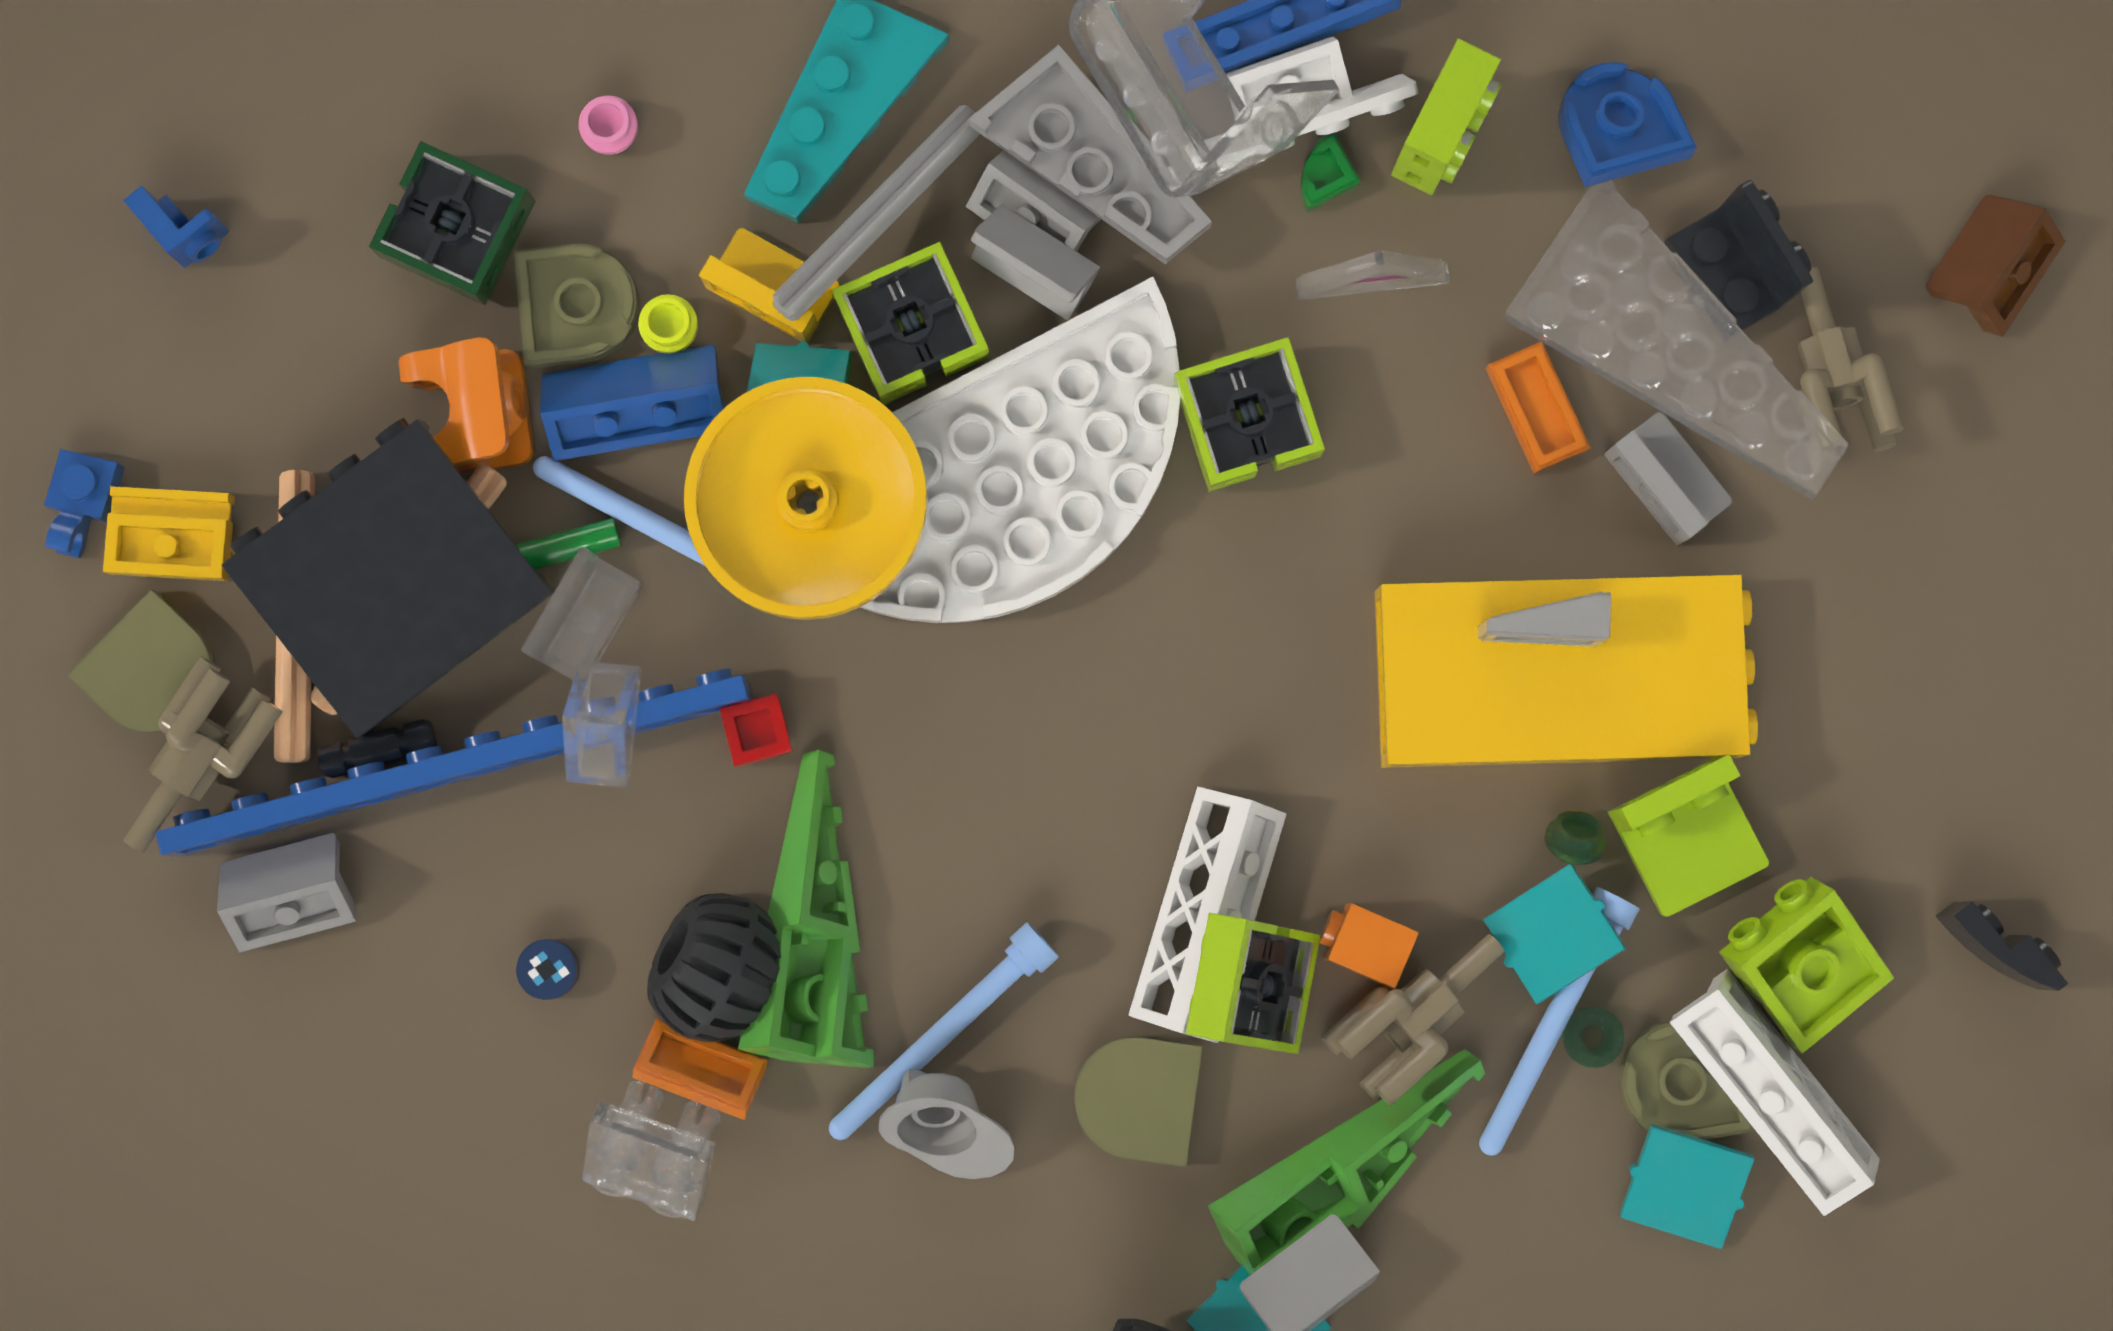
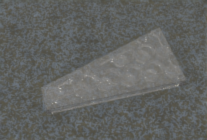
[1505,181,1849,500]

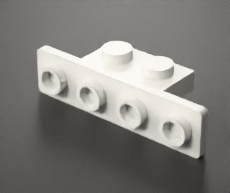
[1185,37,1419,173]

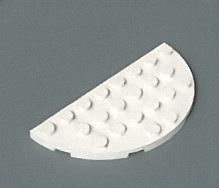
[799,277,1180,623]

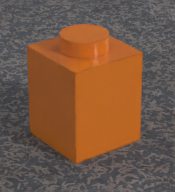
[1319,903,1419,988]

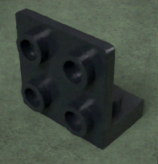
[1663,180,1813,342]

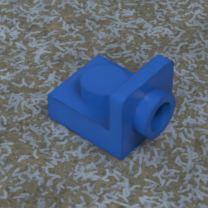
[123,185,229,268]

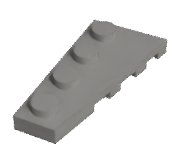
[968,45,1212,264]

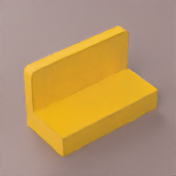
[699,228,840,343]

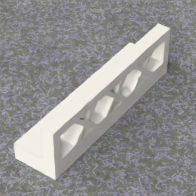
[1128,786,1286,1043]
[1670,969,1880,1216]

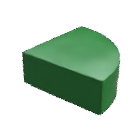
[1300,132,1360,212]

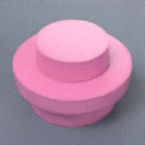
[579,95,638,155]

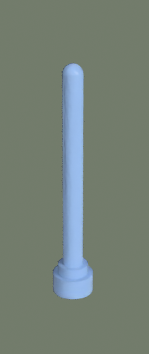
[533,456,705,566]
[1479,887,1640,1156]
[829,922,1059,1140]

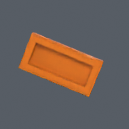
[1485,341,1591,474]
[632,1018,769,1120]

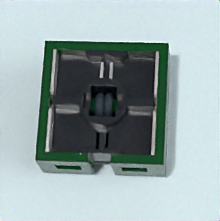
[369,141,536,305]

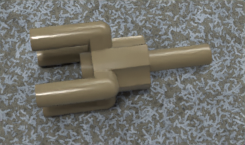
[1796,267,1904,467]
[123,656,283,853]
[1321,934,1505,1106]

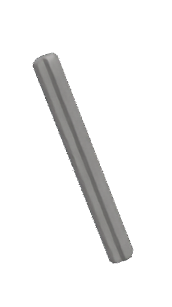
[772,105,980,321]

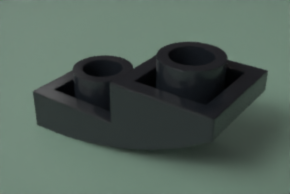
[1936,901,2068,991]

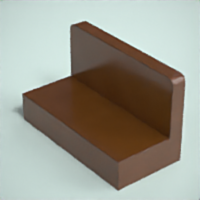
[1926,195,2066,337]

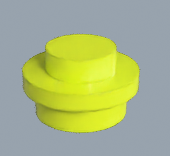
[638,294,698,354]

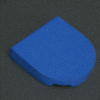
[1558,62,1697,187]

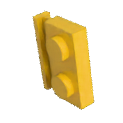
[103,486,235,581]

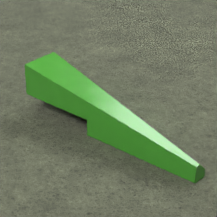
[738,750,875,1068]
[1208,1049,1485,1275]

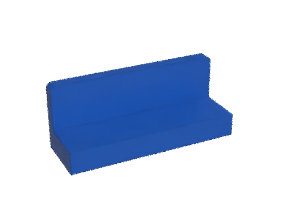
[540,345,725,461]

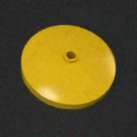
[684,377,928,620]

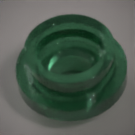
[1544,810,1605,865]
[1562,1007,1624,1068]

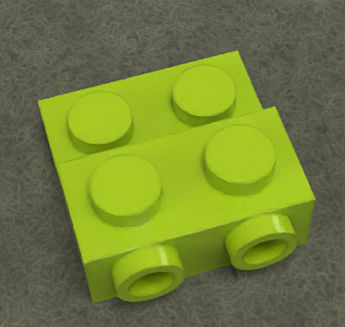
[1719,877,1894,1054]

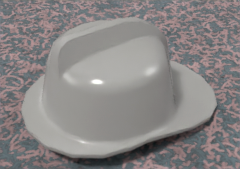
[879,1069,1015,1179]

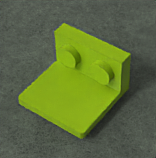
[1607,754,1769,917]

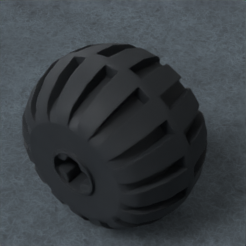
[647,893,781,1042]

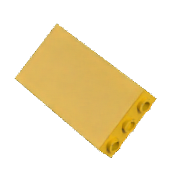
[1375,575,1758,768]

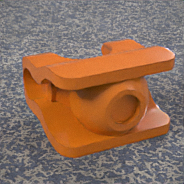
[398,337,535,474]

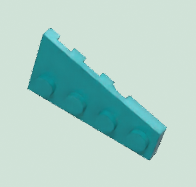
[744,0,949,224]

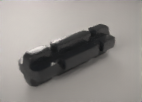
[317,719,437,778]

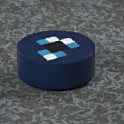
[516,939,580,1000]

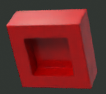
[719,693,794,768]

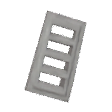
[1478,592,1611,647]

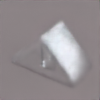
[562,661,641,787]

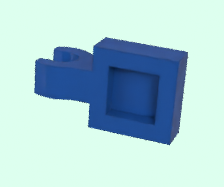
[44,449,125,559]

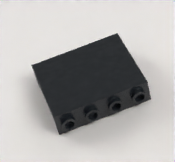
[221,418,556,738]

